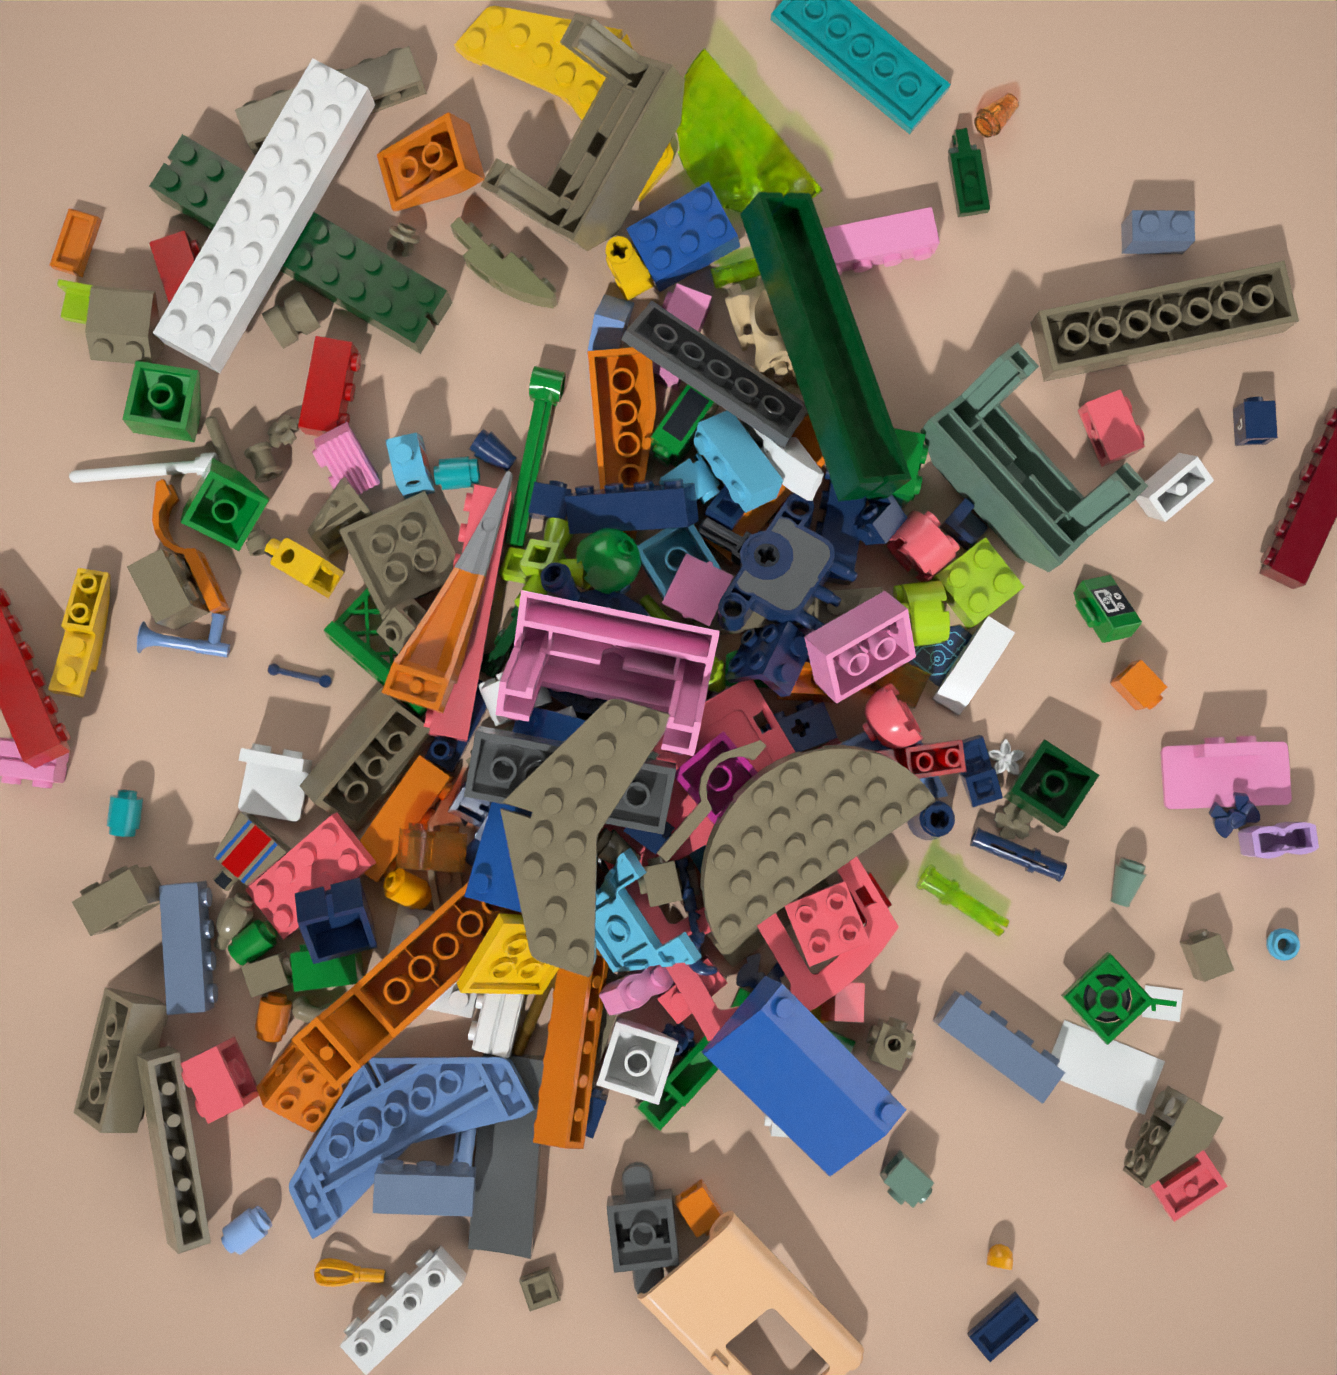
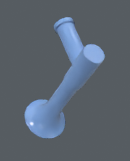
[137,613,230,658]

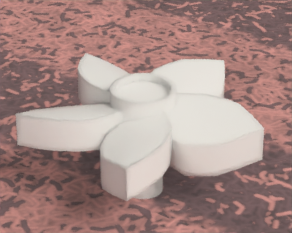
[988,739,1025,775]

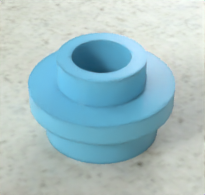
[1266,928,1300,961]

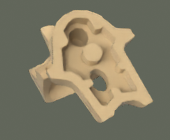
[725,276,801,395]

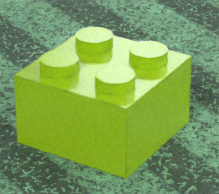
[930,537,1025,629]

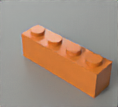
[359,755,455,882]

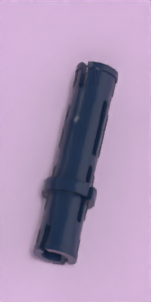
[970,827,1067,882]

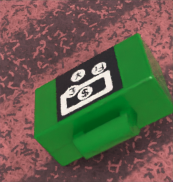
[1074,575,1142,643]

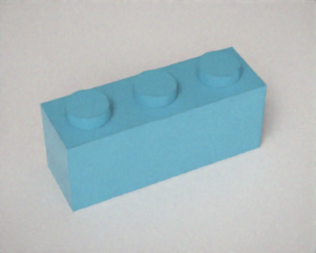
[693,410,784,513]

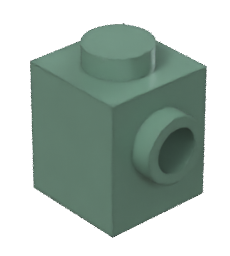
[879,1150,934,1208]

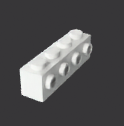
[340,1246,467,1375]

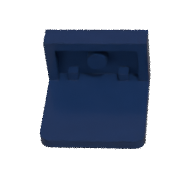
[725,621,808,697]

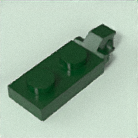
[948,128,990,218]
[480,606,519,679]

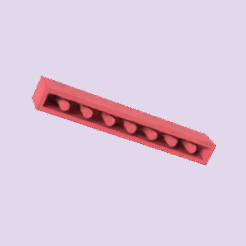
[424,484,512,742]

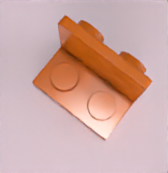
[256,1041,351,1133]

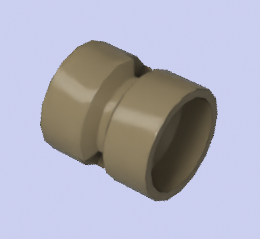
[262,291,321,349]

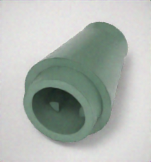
[1110,858,1147,907]

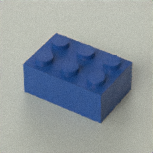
[626,181,740,292]

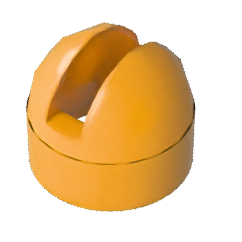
[986,1244,1014,1270]

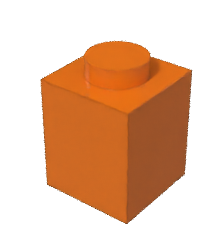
[1110,660,1167,710]
[675,1179,723,1238]

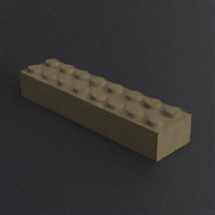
[1030,261,1299,382]

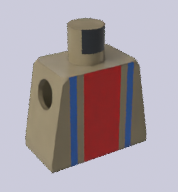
[214,812,291,891]

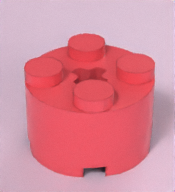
[886,510,960,582]

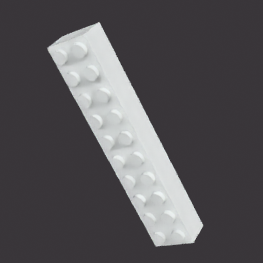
[153,58,375,374]

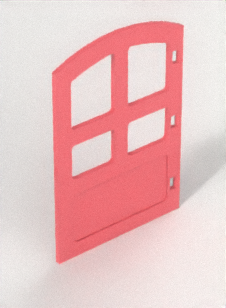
[599,680,899,1041]

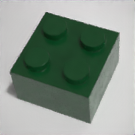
[1004,739,1100,833]

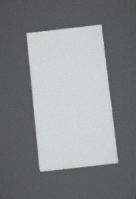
[1051,1020,1165,1115]

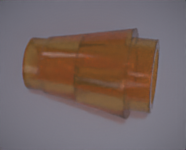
[974,93,1019,138]

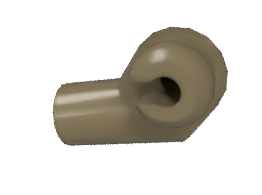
[292,996,336,1023]

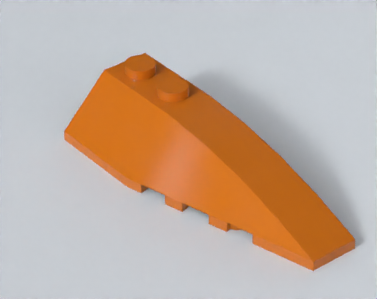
[588,347,656,539]

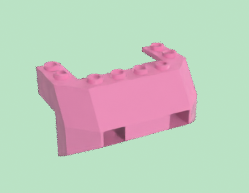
[496,590,720,756]

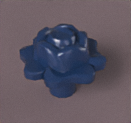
[661,1023,695,1058]

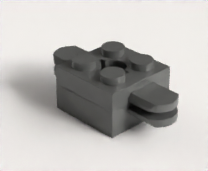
[606,1162,679,1294]

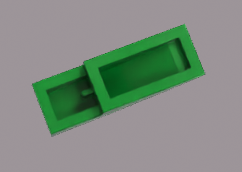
[634,1036,718,1131]

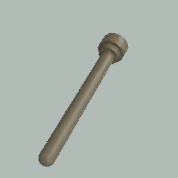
[205,416,271,556]

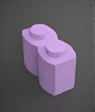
[1238,822,1319,859]

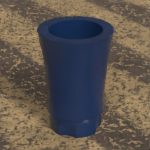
[907,798,955,840]

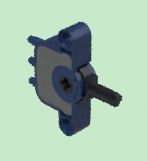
[698,493,858,631]

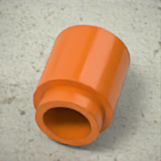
[254,992,293,1042]

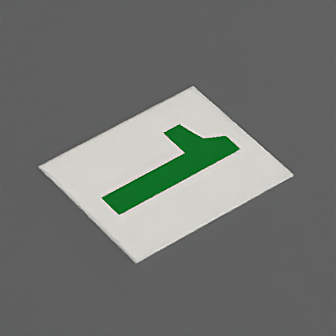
[1142,985,1183,1022]

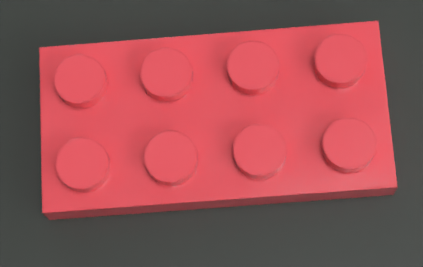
[245,813,376,940]

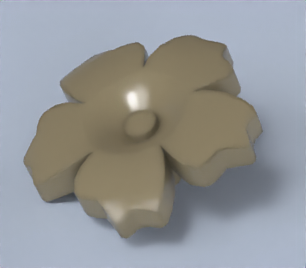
[267,415,300,448]
[994,802,1033,840]

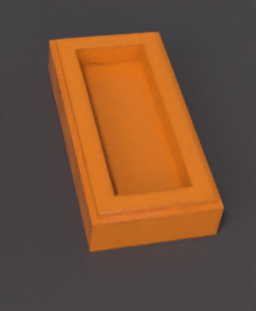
[49,208,102,277]

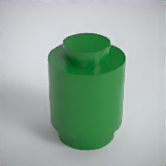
[228,919,278,966]

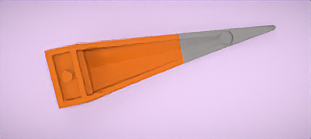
[381,471,513,713]

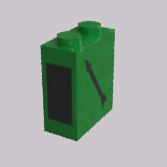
[651,384,719,467]

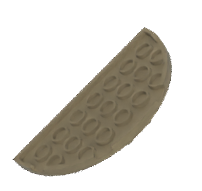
[700,745,936,950]

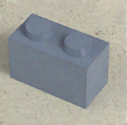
[1121,210,1195,254]

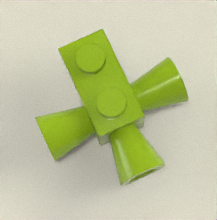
[499,518,591,607]

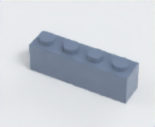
[159,881,218,1015]
[933,990,1066,1104]

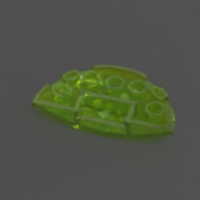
[676,48,824,213]

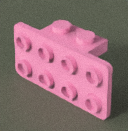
[1160,736,1292,809]

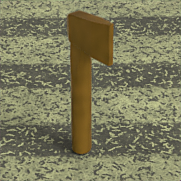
[512,973,557,1056]

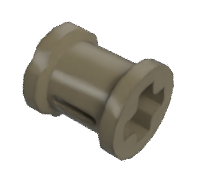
[244,442,283,483]

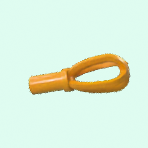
[314,1258,385,1287]

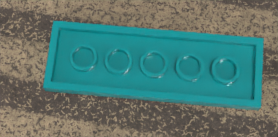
[770,0,951,135]

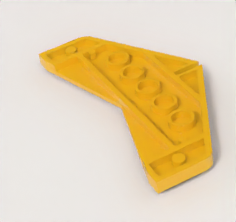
[454,6,674,202]

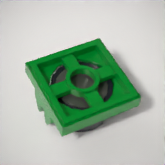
[1061,952,1155,1045]

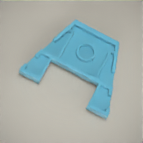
[595,848,702,973]

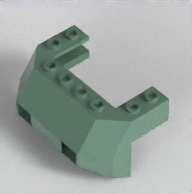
[920,343,1148,572]

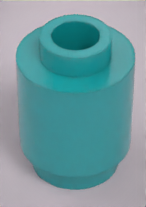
[433,456,480,490]
[106,790,143,837]

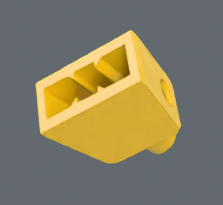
[264,537,345,599]

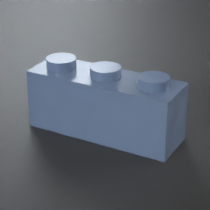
[372,1159,476,1217]

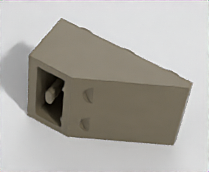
[1123,1086,1224,1188]

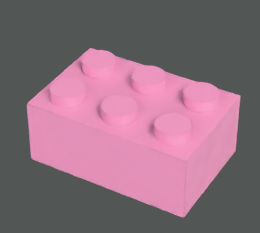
[804,591,916,704]

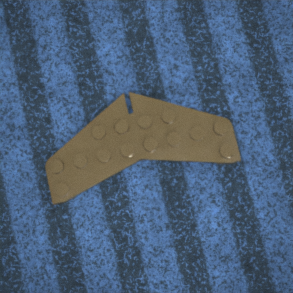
[500,699,671,977]

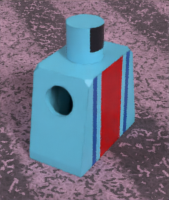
[386,432,436,500]

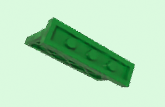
[324,588,427,718]

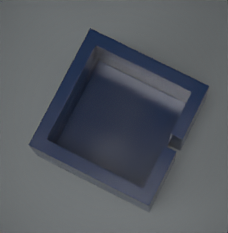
[295,878,378,964]

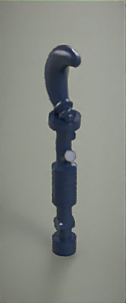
[675,858,718,976]

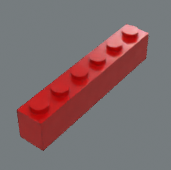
[0,588,71,768]

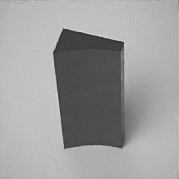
[621,301,807,448]
[464,726,677,835]
[468,1053,544,1259]

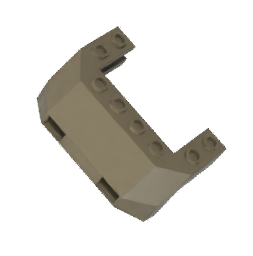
[481,14,685,251]

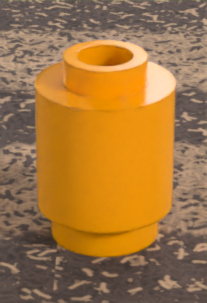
[383,868,432,910]

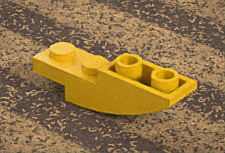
[48,568,111,698]

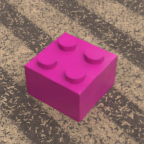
[675,731,758,824]

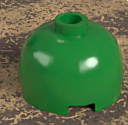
[576,528,641,594]

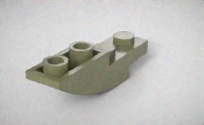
[450,217,557,308]

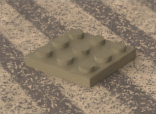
[339,491,456,616]

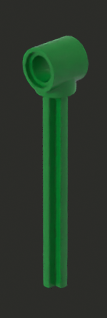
[505,366,566,547]

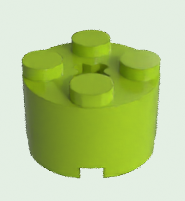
[893,580,950,647]

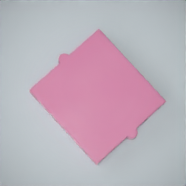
[662,553,734,627]

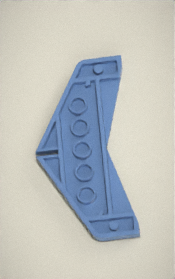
[289,1056,537,1239]

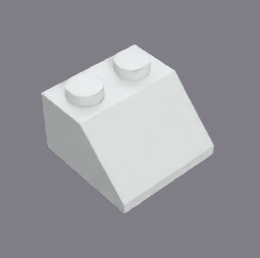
[596,1017,678,1105]

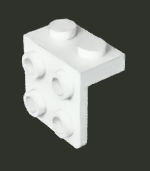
[238,743,313,821]

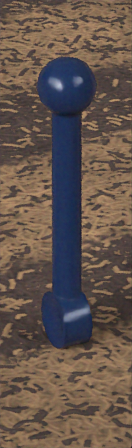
[267,663,332,688]

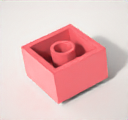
[181,1036,259,1124]

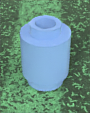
[221,1206,272,1255]

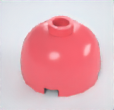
[863,683,924,749]

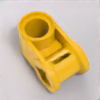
[605,236,655,301]

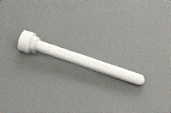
[69,452,219,483]

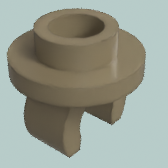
[387,223,420,257]

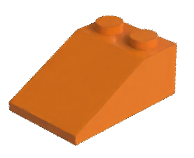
[376,112,485,212]

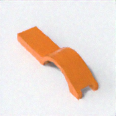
[152,479,230,614]

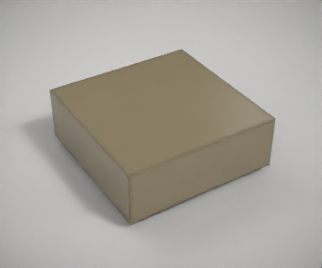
[519,1267,561,1312]

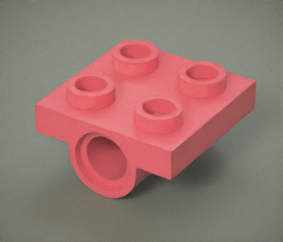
[785,880,870,967]

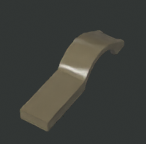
[657,740,767,862]

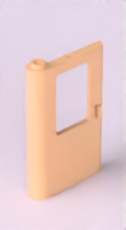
[637,1211,864,1375]

